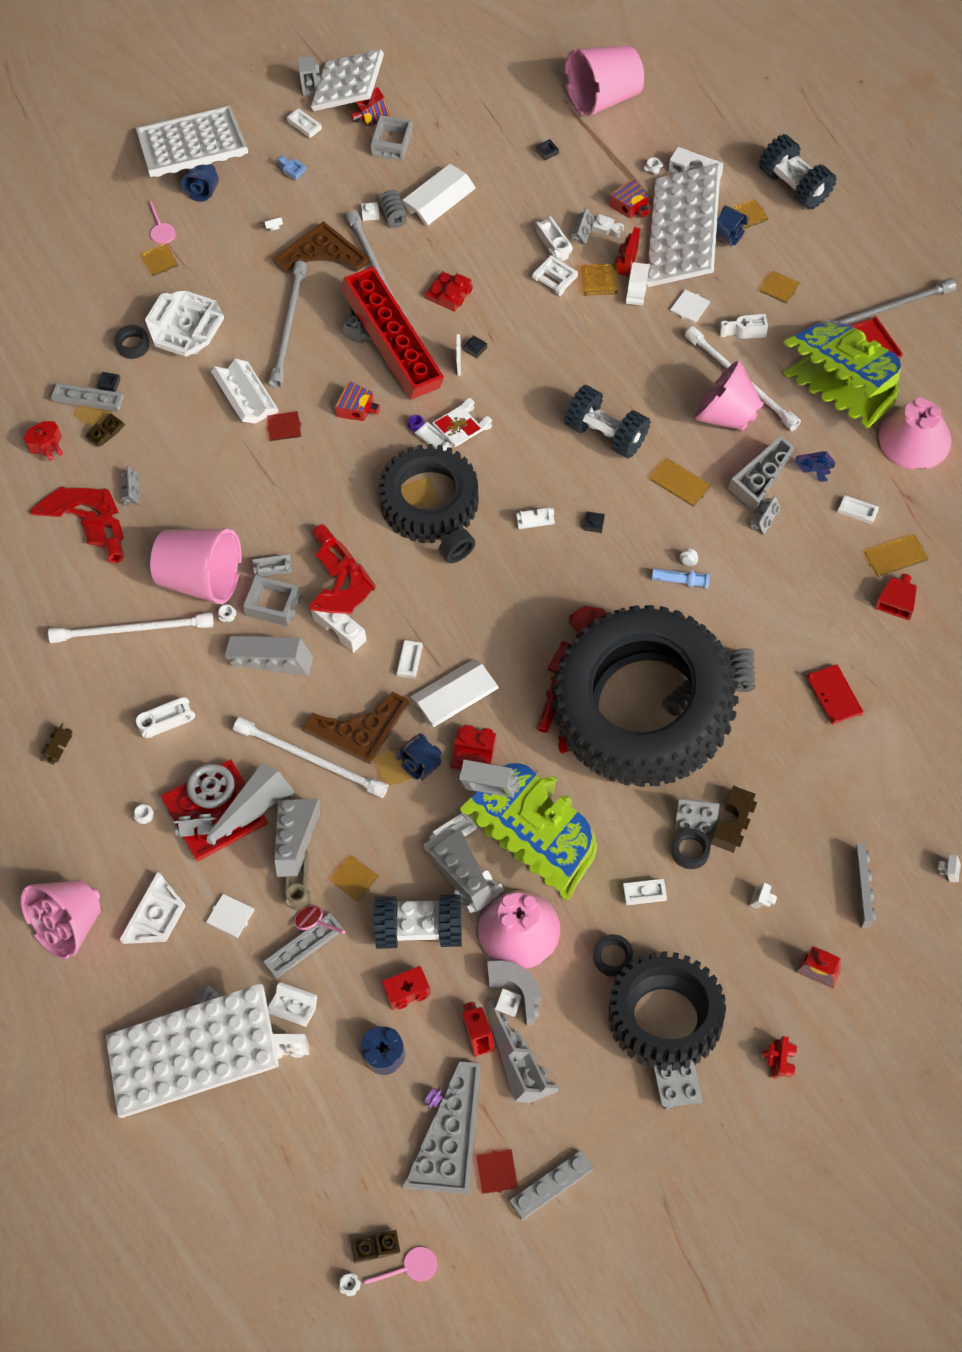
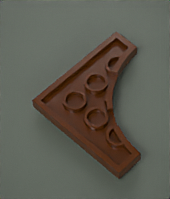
[273,221,369,272]
[302,691,409,764]

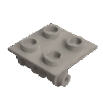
[675,798,720,834]
[654,1061,703,1110]

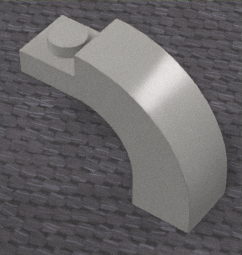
[487,961,541,1025]

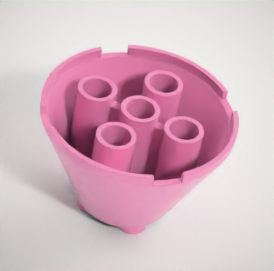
[693,360,764,432]
[878,397,951,470]
[21,879,101,959]
[478,890,560,969]

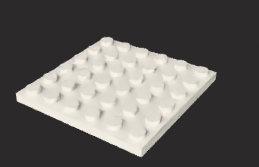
[136,105,248,177]

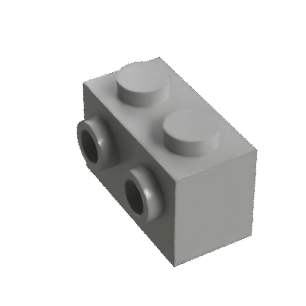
[298,56,321,96]

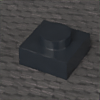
[536,139,559,161]
[463,335,487,359]
[97,372,121,392]
[584,511,605,533]

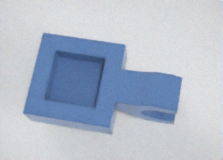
[277,155,306,180]

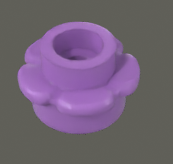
[424,1088,443,1108]

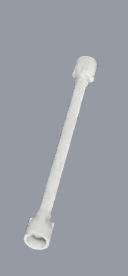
[685,326,801,431]
[48,612,214,643]
[233,717,388,799]

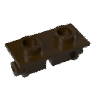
[41,723,73,765]

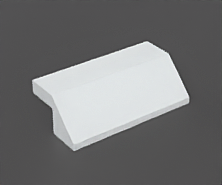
[401,164,476,226]
[211,359,279,423]
[410,659,498,727]

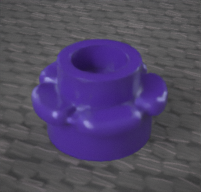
[407,415,425,432]

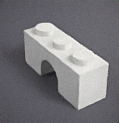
[669,147,724,178]
[311,605,367,653]

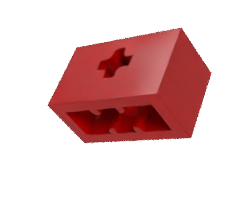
[382,966,431,1010]

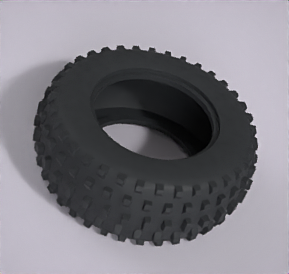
[552,605,739,787]

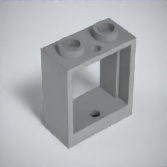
[371,116,413,161]
[243,575,302,626]
[459,760,520,798]

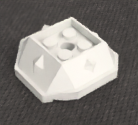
[145,291,224,357]

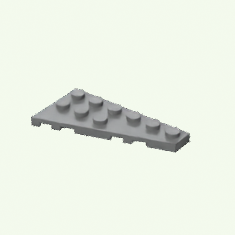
[403,1062,481,1195]

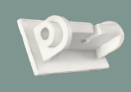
[516,507,555,529]

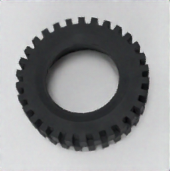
[379,444,479,543]
[608,951,726,1071]

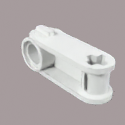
[534,216,573,261]
[136,697,195,738]

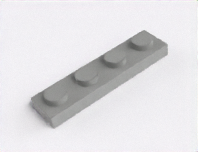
[51,383,124,412]
[854,844,876,928]
[263,913,343,980]
[510,1150,594,1220]

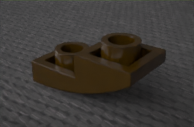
[85,413,125,447]
[350,1230,401,1264]

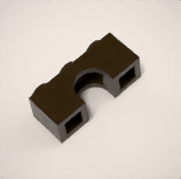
[711,785,758,853]

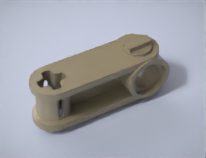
[283,850,311,910]

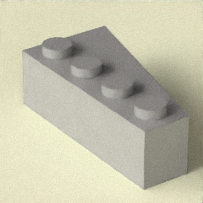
[728,435,795,513]
[225,636,313,677]
[274,799,321,877]
[427,828,494,912]

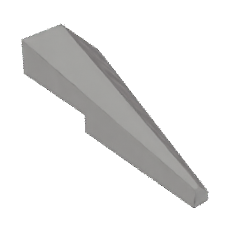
[207,764,294,845]
[485,1000,560,1103]

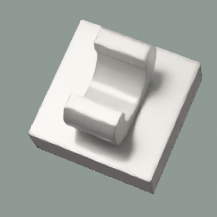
[938,855,961,883]
[750,883,777,909]

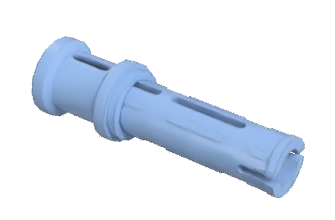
[652,568,710,589]

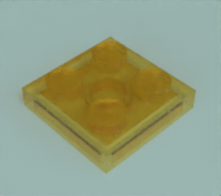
[581,263,618,296]

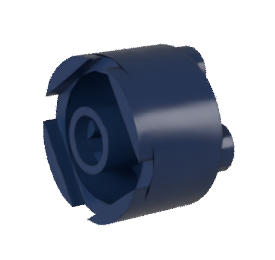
[181,164,219,202]
[716,205,749,247]
[396,733,442,781]
[361,1026,405,1075]

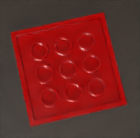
[161,759,268,862]

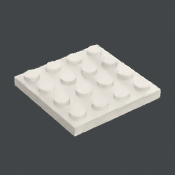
[311,49,384,111]

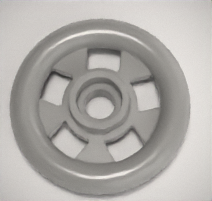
[187,764,234,808]

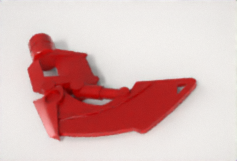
[30,487,124,564]
[309,524,376,614]

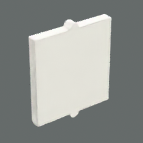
[670,289,710,324]
[457,334,461,376]
[206,894,254,938]

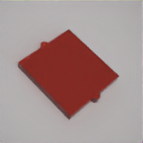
[267,411,301,441]
[476,1150,518,1194]

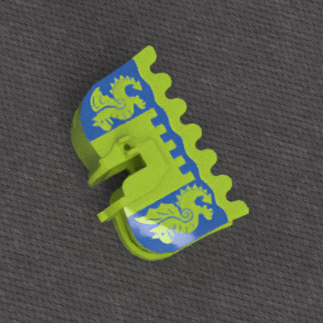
[782,322,901,428]
[460,763,597,901]

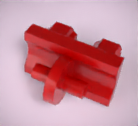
[761,1036,797,1079]

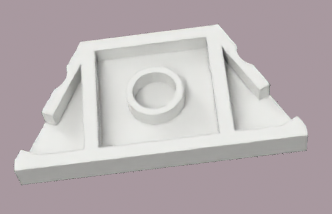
[120,872,186,944]

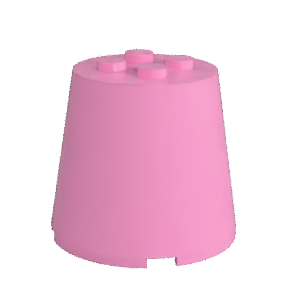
[565,45,644,117]
[150,528,241,604]

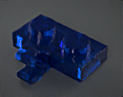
[795,451,836,482]

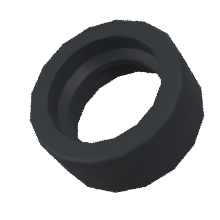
[115,325,150,359]
[439,529,475,563]
[672,828,711,869]
[593,934,633,977]

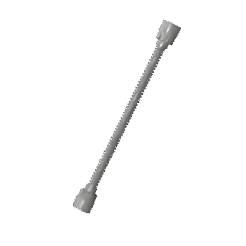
[345,210,408,319]
[269,261,307,388]
[821,278,956,324]

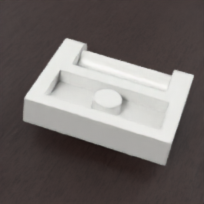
[532,256,578,296]
[273,1034,309,1059]

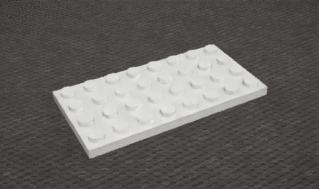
[647,163,721,287]
[106,984,279,1118]

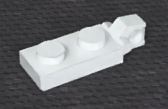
[424,813,477,855]

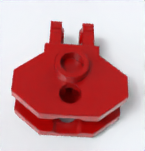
[23,421,63,461]
[569,606,607,634]

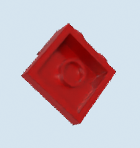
[615,227,641,277]
[425,271,473,312]
[450,725,497,770]

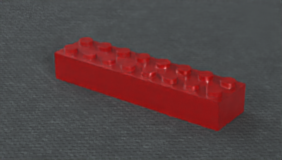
[341,266,444,400]

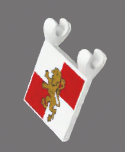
[433,398,492,447]

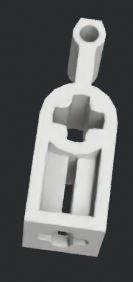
[626,262,650,306]
[720,314,768,339]

